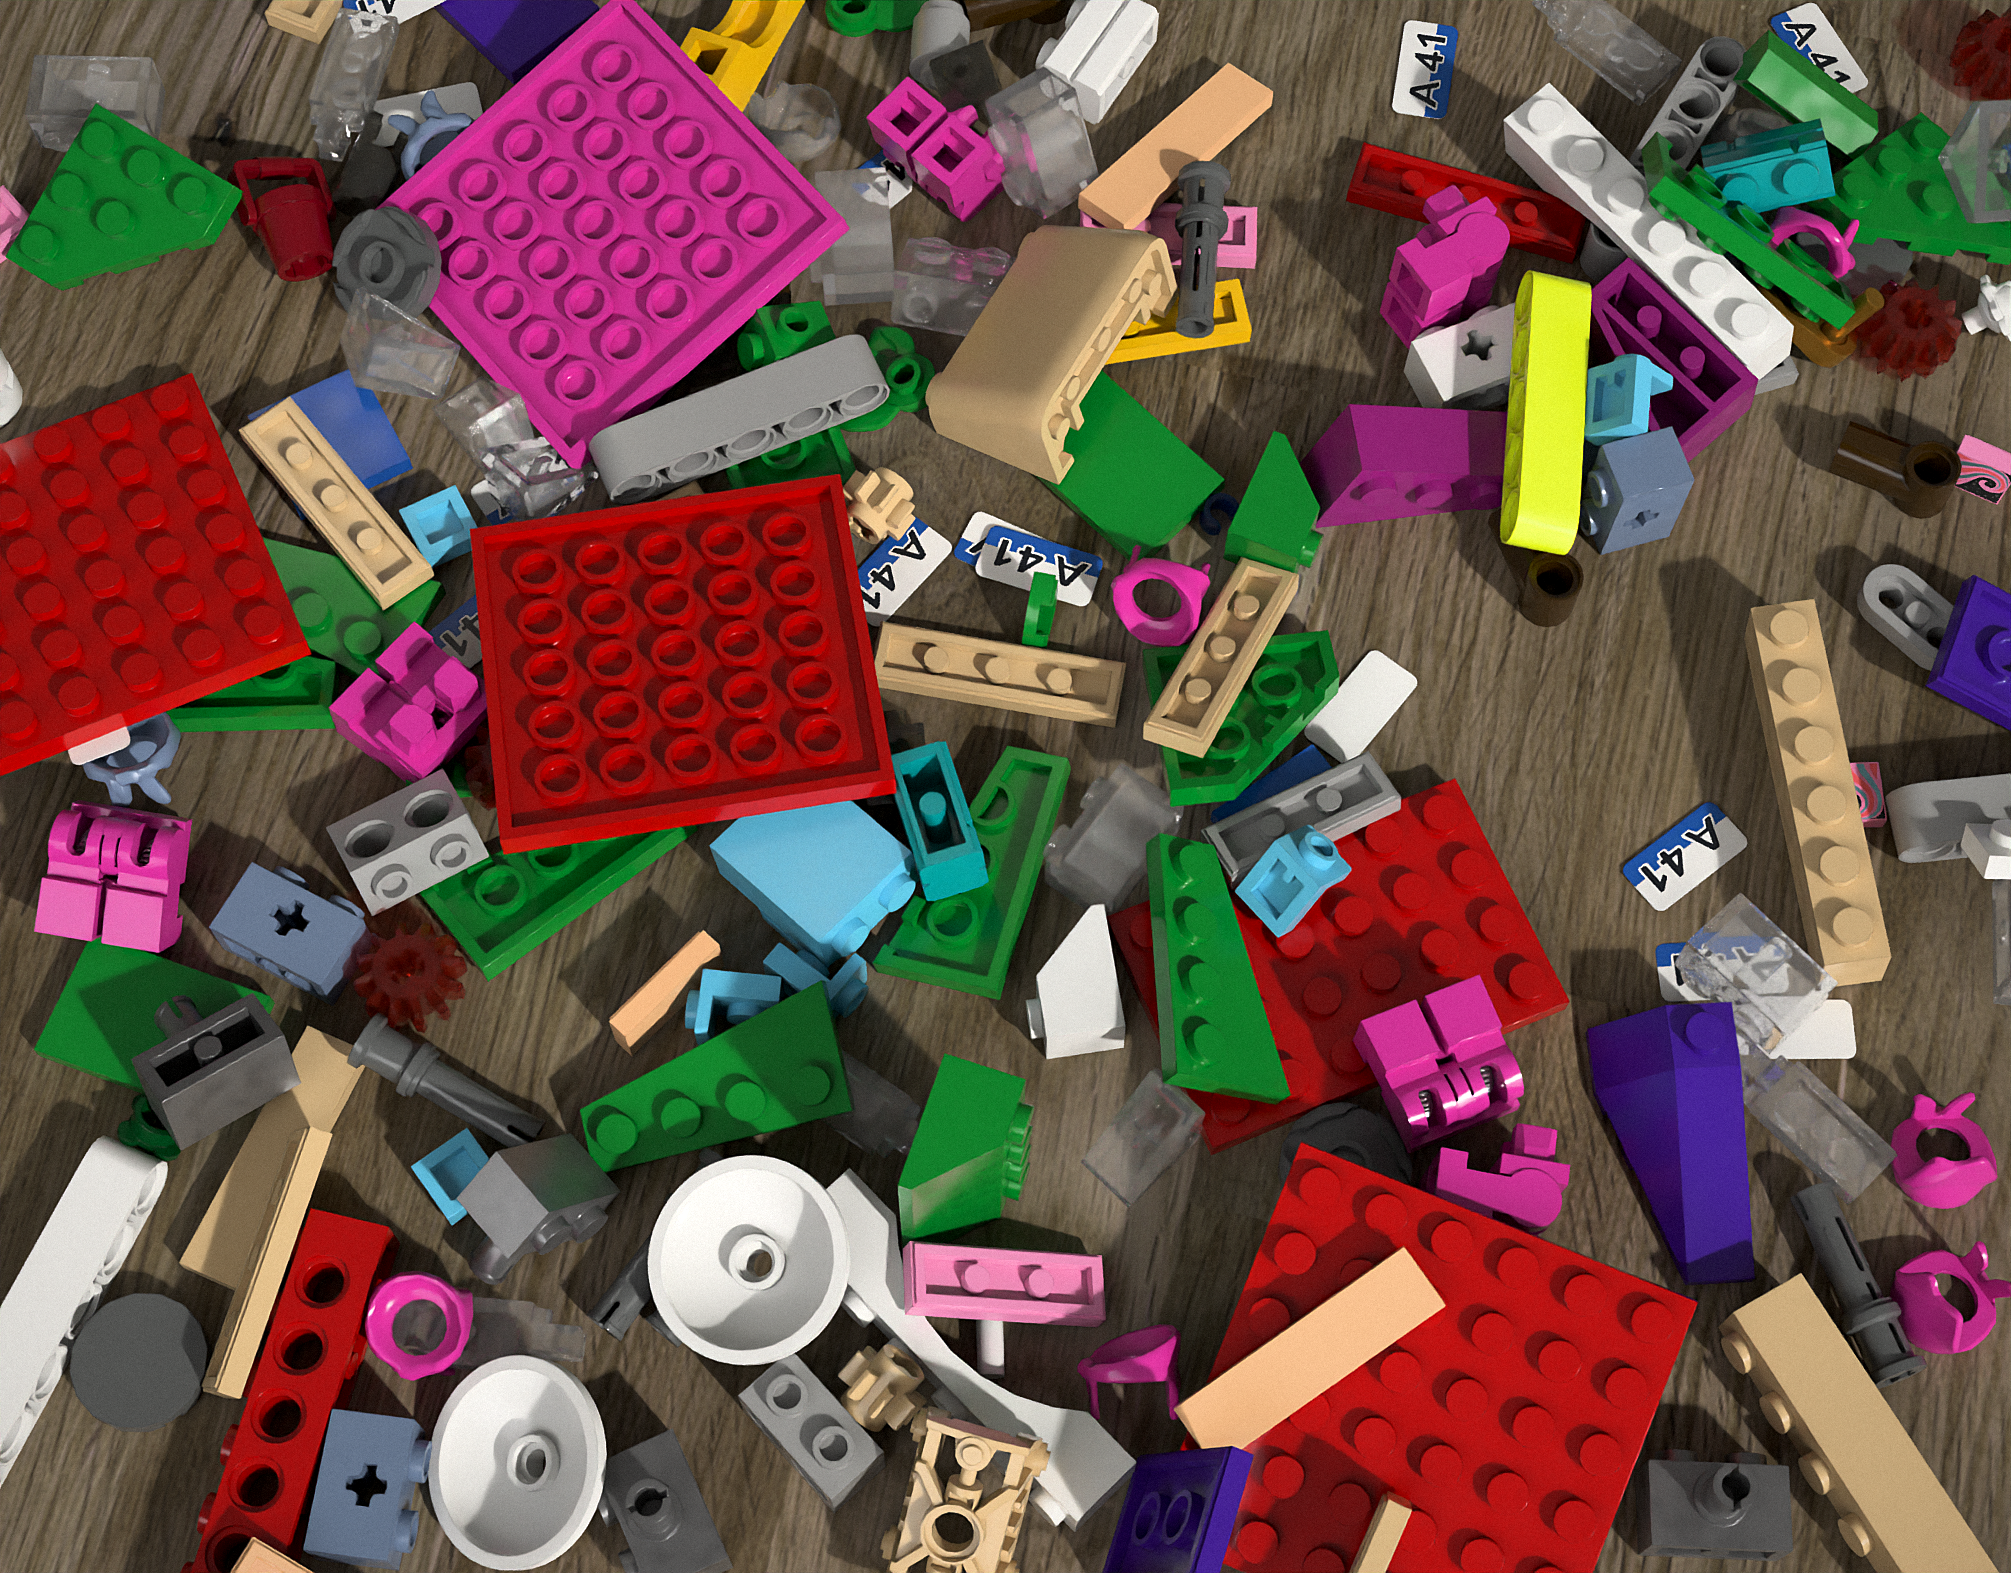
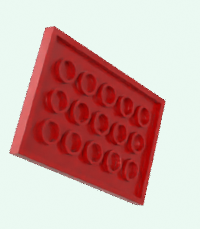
[1106,778,1570,1155]

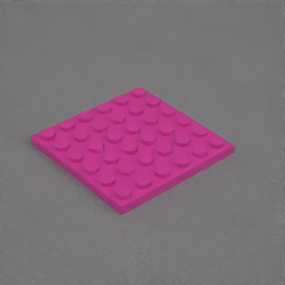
[375,0,850,473]

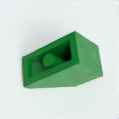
[1223,431,1324,574]

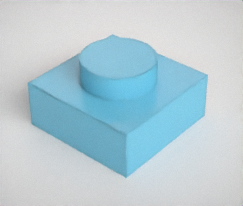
[399,485,478,568]
[411,1128,489,1226]

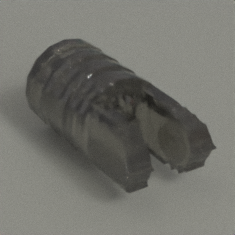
[332,110,408,219]

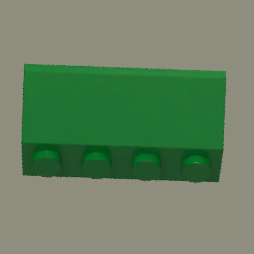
[898,1053,1034,1248]

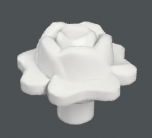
[1962,274,2011,342]

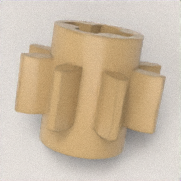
[843,467,916,544]
[838,1344,927,1432]

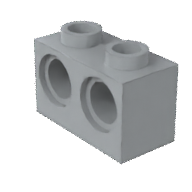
[326,769,489,916]
[738,1353,886,1513]

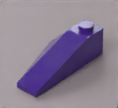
[1585,1002,1755,1285]

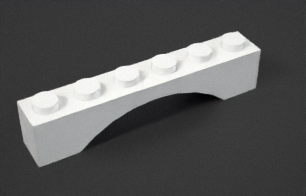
[1503,83,1794,381]
[826,1168,1137,1532]

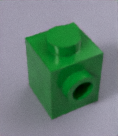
[737,301,836,372]

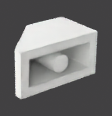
[1025,904,1125,1059]

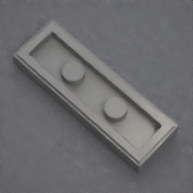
[1200,751,1401,890]

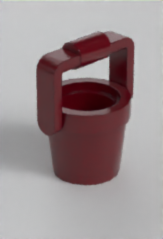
[227,156,337,282]

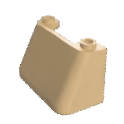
[925,225,1179,485]

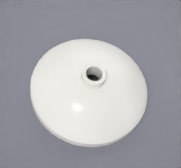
[648,1155,851,1366]
[428,1355,607,1570]

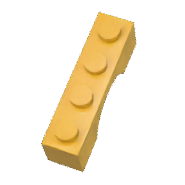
[680,0,806,112]

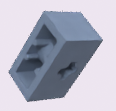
[1579,426,1695,555]
[209,862,374,1006]
[303,1409,432,1571]

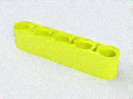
[1500,270,1592,555]

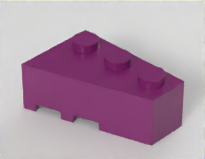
[1589,257,1759,463]
[1299,404,1508,528]

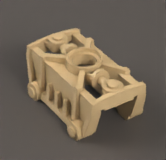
[880,1405,1051,1573]

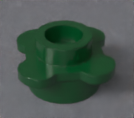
[117,1093,181,1161]

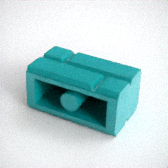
[1700,118,1836,213]
[891,741,989,901]

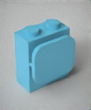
[709,800,919,968]

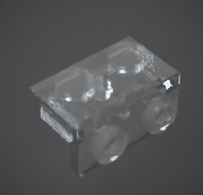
[890,237,1017,336]

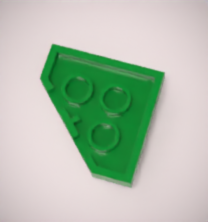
[5,103,243,291]
[1806,112,2011,265]
[1142,630,1340,807]

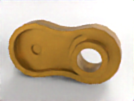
[1753,282,1884,368]

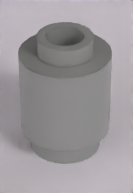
[909,0,970,90]

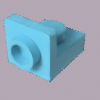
[1584,354,1673,446]
[1235,825,1352,938]
[763,942,869,1019]
[685,969,785,1046]

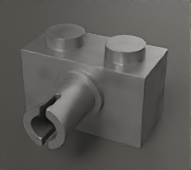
[131,993,301,1151]
[456,1133,621,1285]
[597,1428,733,1573]
[1635,1449,1793,1561]

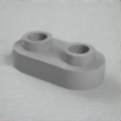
[1857,564,1954,671]

